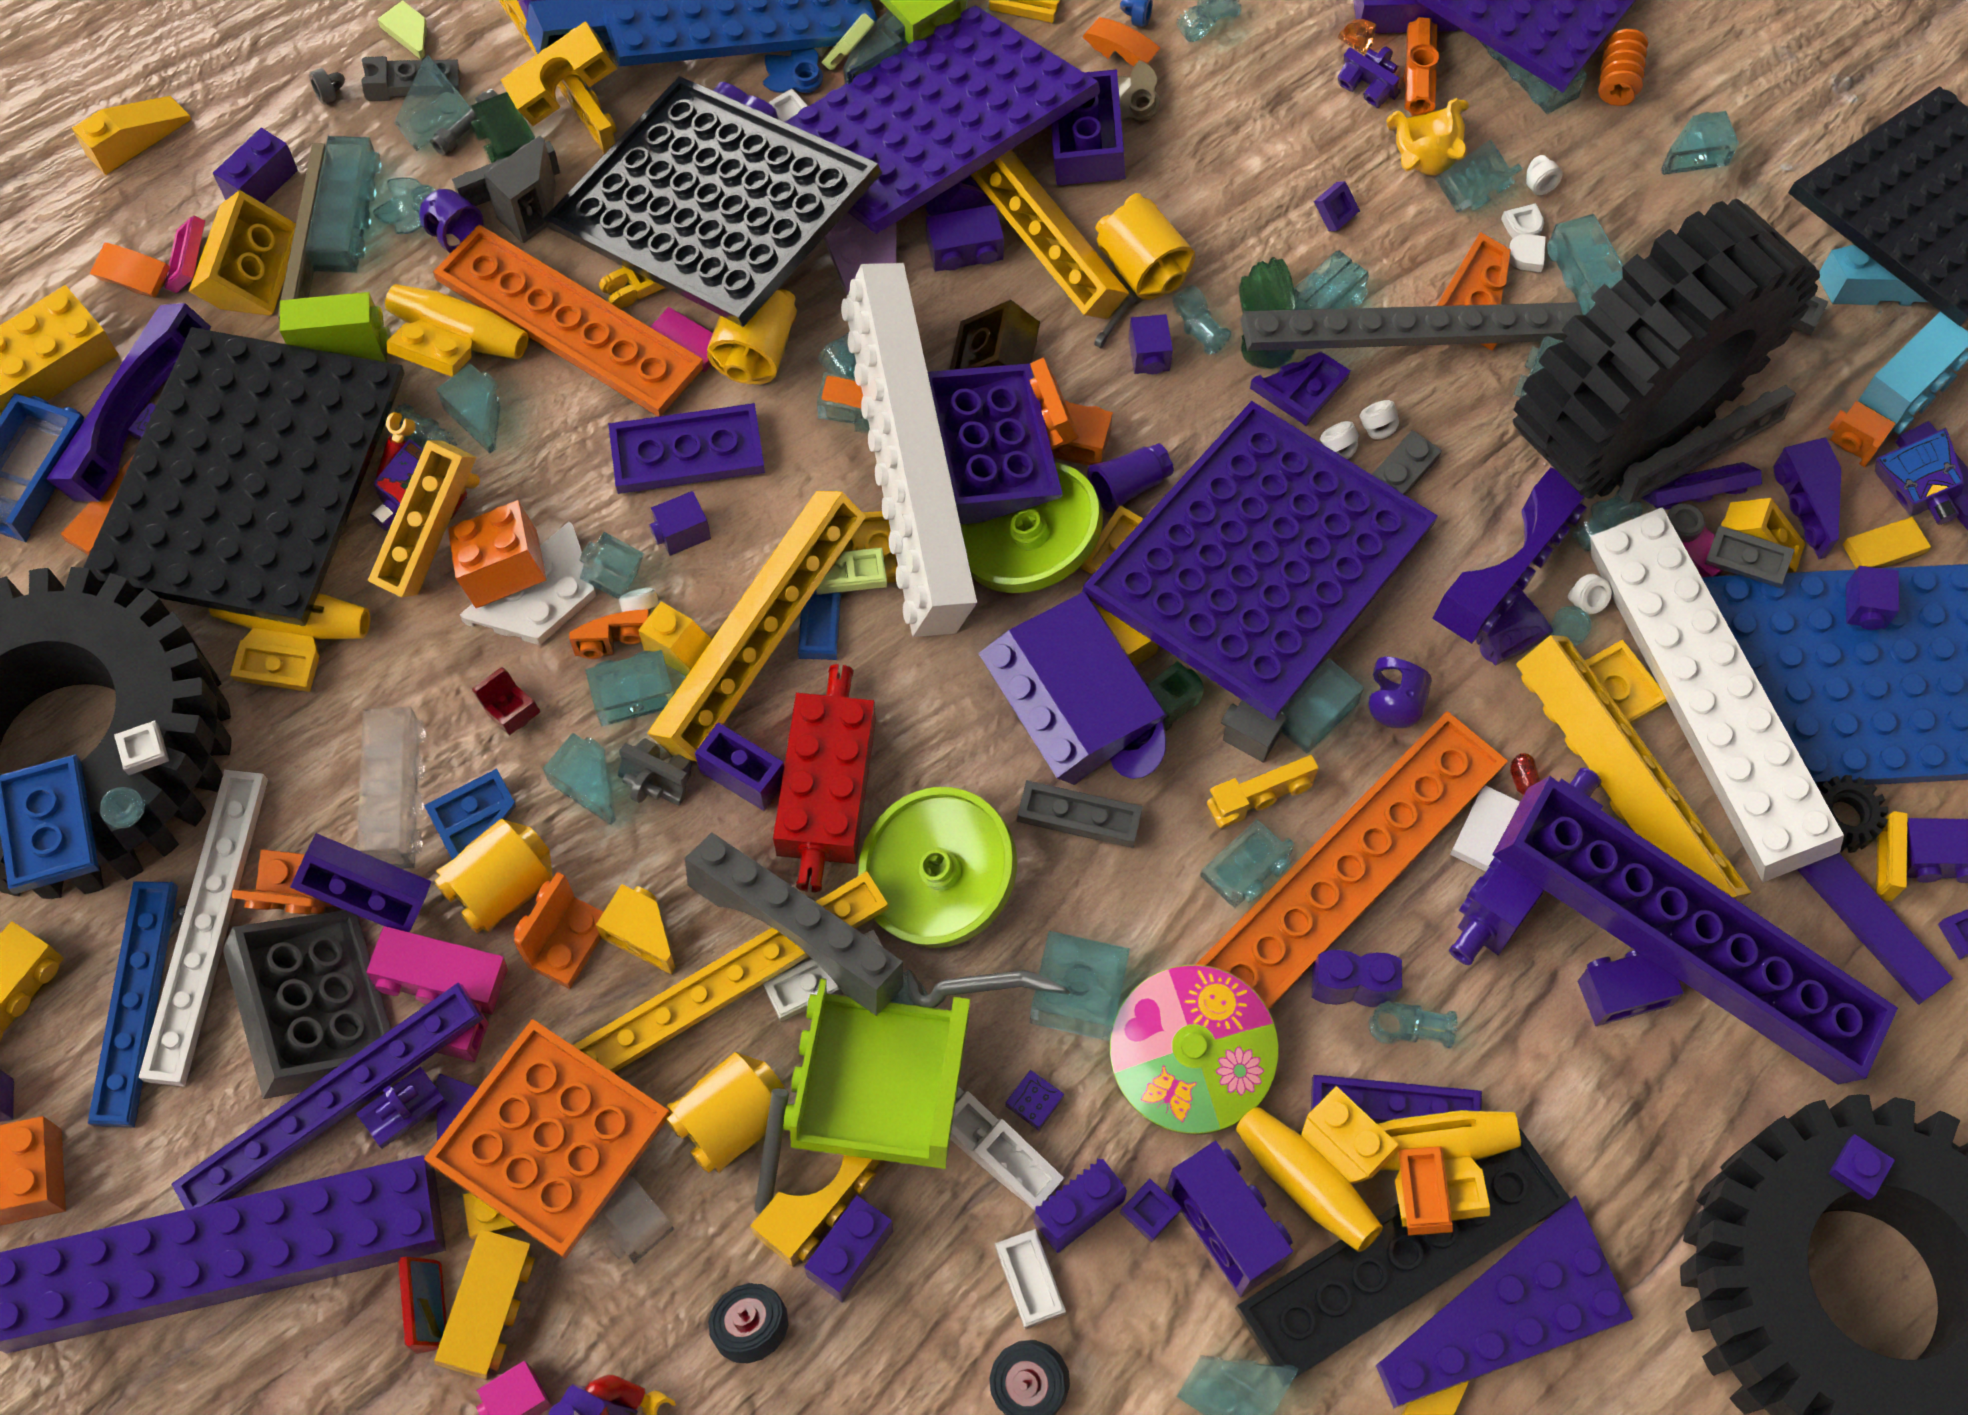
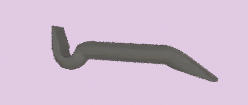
[907,969,1070,1008]

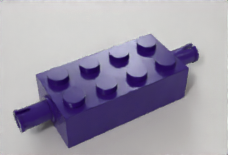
[1449,768,1603,965]

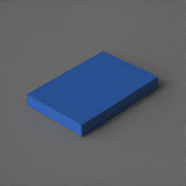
[0,754,99,894]

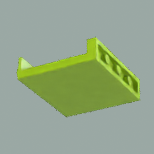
[783,979,970,1169]

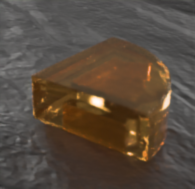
[1338,19,1377,55]

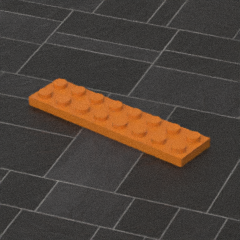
[433,224,704,417]

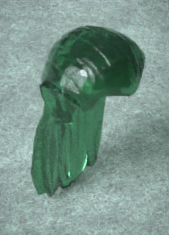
[1239,257,1297,370]

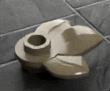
[1118,60,1160,121]

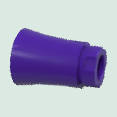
[1087,443,1174,513]

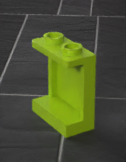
[869,0,966,44]

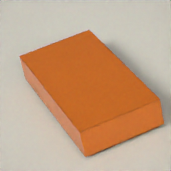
[1398,1146,1453,1236]

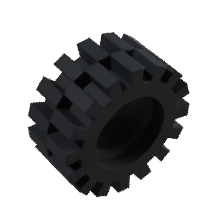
[1819,775,1889,853]

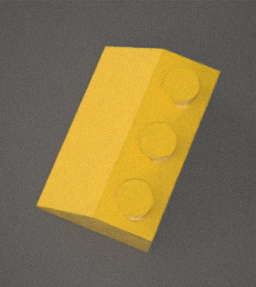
[189,190,296,316]

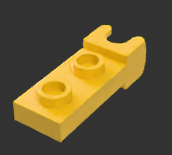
[1207,754,1319,828]

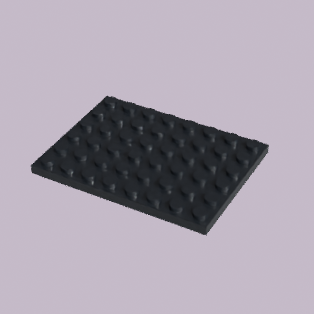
[543,76,882,327]
[1788,86,1968,326]
[83,327,405,626]

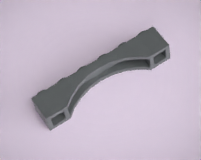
[685,832,903,1016]

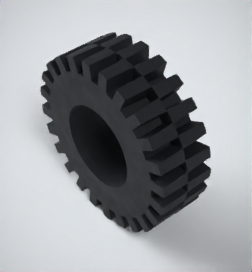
[1513,199,1820,499]
[0,567,232,899]
[1680,1094,1968,1415]

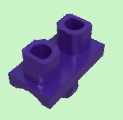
[1338,46,1401,108]
[356,1066,446,1149]

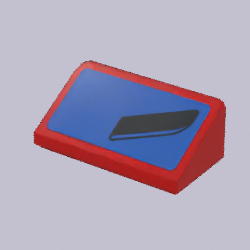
[398,1256,447,1354]

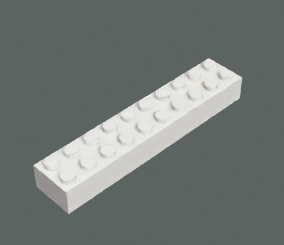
[841,263,977,637]
[1590,507,1844,883]

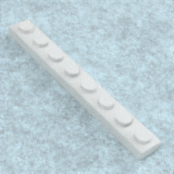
[138,770,268,1087]

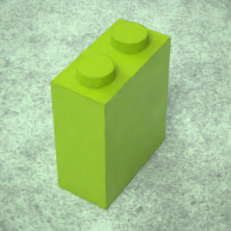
[280,292,391,362]

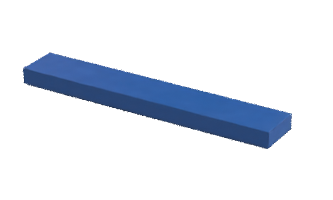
[88,881,178,1128]

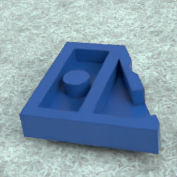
[424,768,516,860]

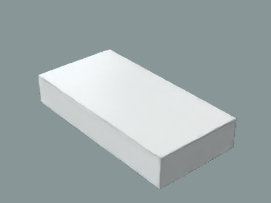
[1450,786,1520,872]
[995,1229,1066,1329]

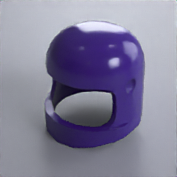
[419,189,484,253]
[1368,656,1432,729]

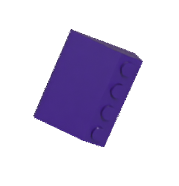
[927,364,1063,525]
[978,592,1168,785]

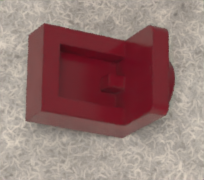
[472,667,541,736]

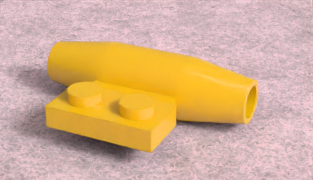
[385,284,529,377]
[209,593,370,692]
[1236,1086,1401,1252]
[1378,1110,1521,1227]

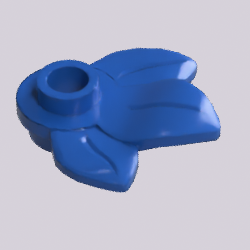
[763,48,823,93]

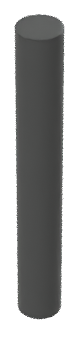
[754,1088,789,1214]

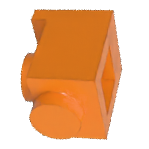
[1828,400,1896,467]

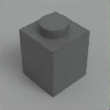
[1221,700,1287,763]

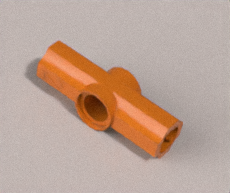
[1403,17,1439,116]

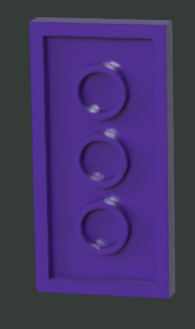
[608,403,765,494]

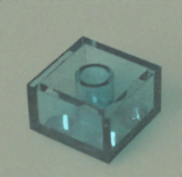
[1030,931,1130,1041]

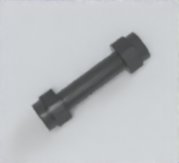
[430,89,503,156]

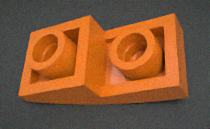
[1082,17,1161,67]
[90,242,171,298]
[569,609,650,659]

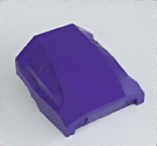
[1476,587,1553,666]

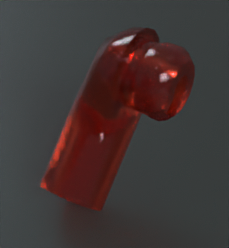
[1510,753,1541,795]

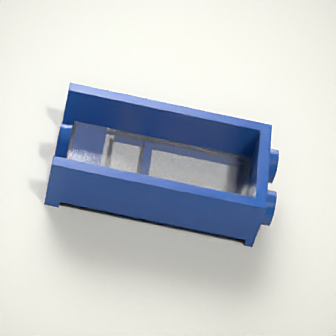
[0,393,85,542]

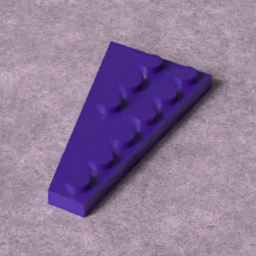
[1375,1195,1634,1409]

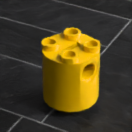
[1095,193,1195,300]
[707,289,797,385]
[434,819,553,934]
[666,1052,785,1174]

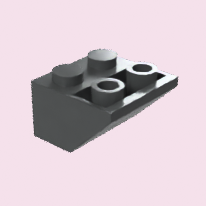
[484,136,556,243]

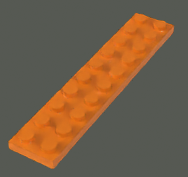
[1195,711,1508,1010]

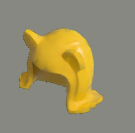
[1386,98,1469,176]

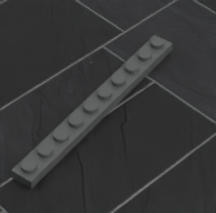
[1240,302,1583,351]

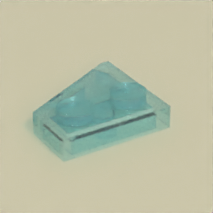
[394,55,471,151]
[1177,1355,1298,1415]

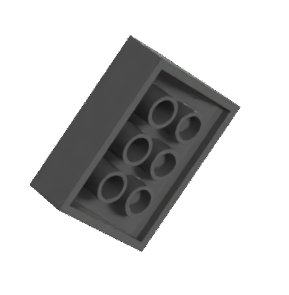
[223,910,391,1099]

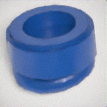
[1120,0,1153,27]

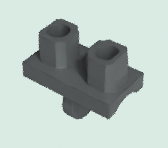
[618,738,692,806]

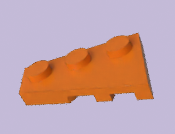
[1436,232,1511,351]

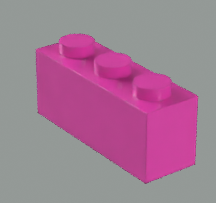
[366,926,508,1015]

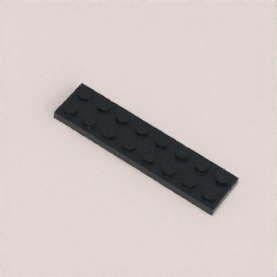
[1235,1127,1571,1386]

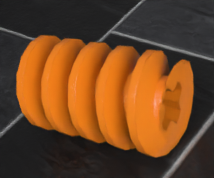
[1598,29,1649,106]

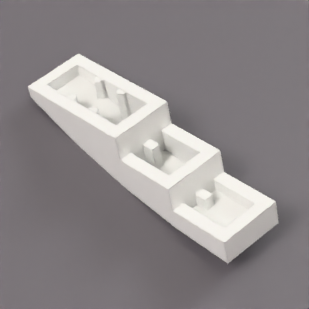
[950,1087,1064,1210]

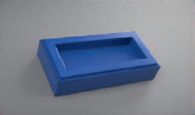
[798,590,841,660]

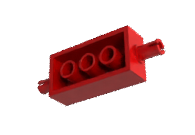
[773,664,876,893]

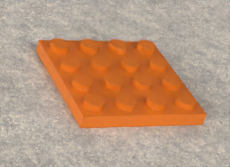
[424,1019,671,1259]

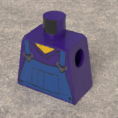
[1875,428,1964,525]

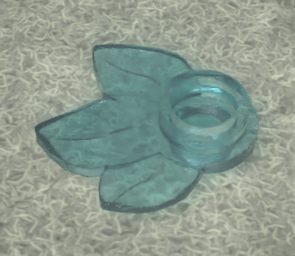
[373,177,436,234]

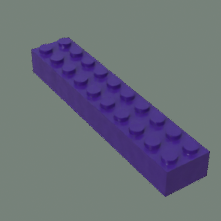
[1492,776,1898,1085]
[0,1155,446,1354]

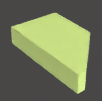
[377,0,427,60]
[821,13,874,70]
[816,548,887,594]

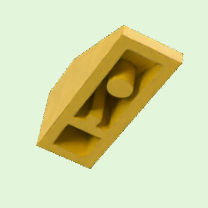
[72,96,192,175]

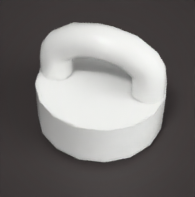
[1526,155,1563,195]
[1359,400,1399,440]
[1320,421,1359,460]
[1568,574,1612,614]
[618,587,659,615]

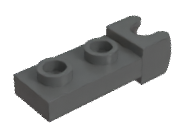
[361,56,460,101]

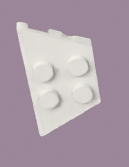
[460,522,596,645]

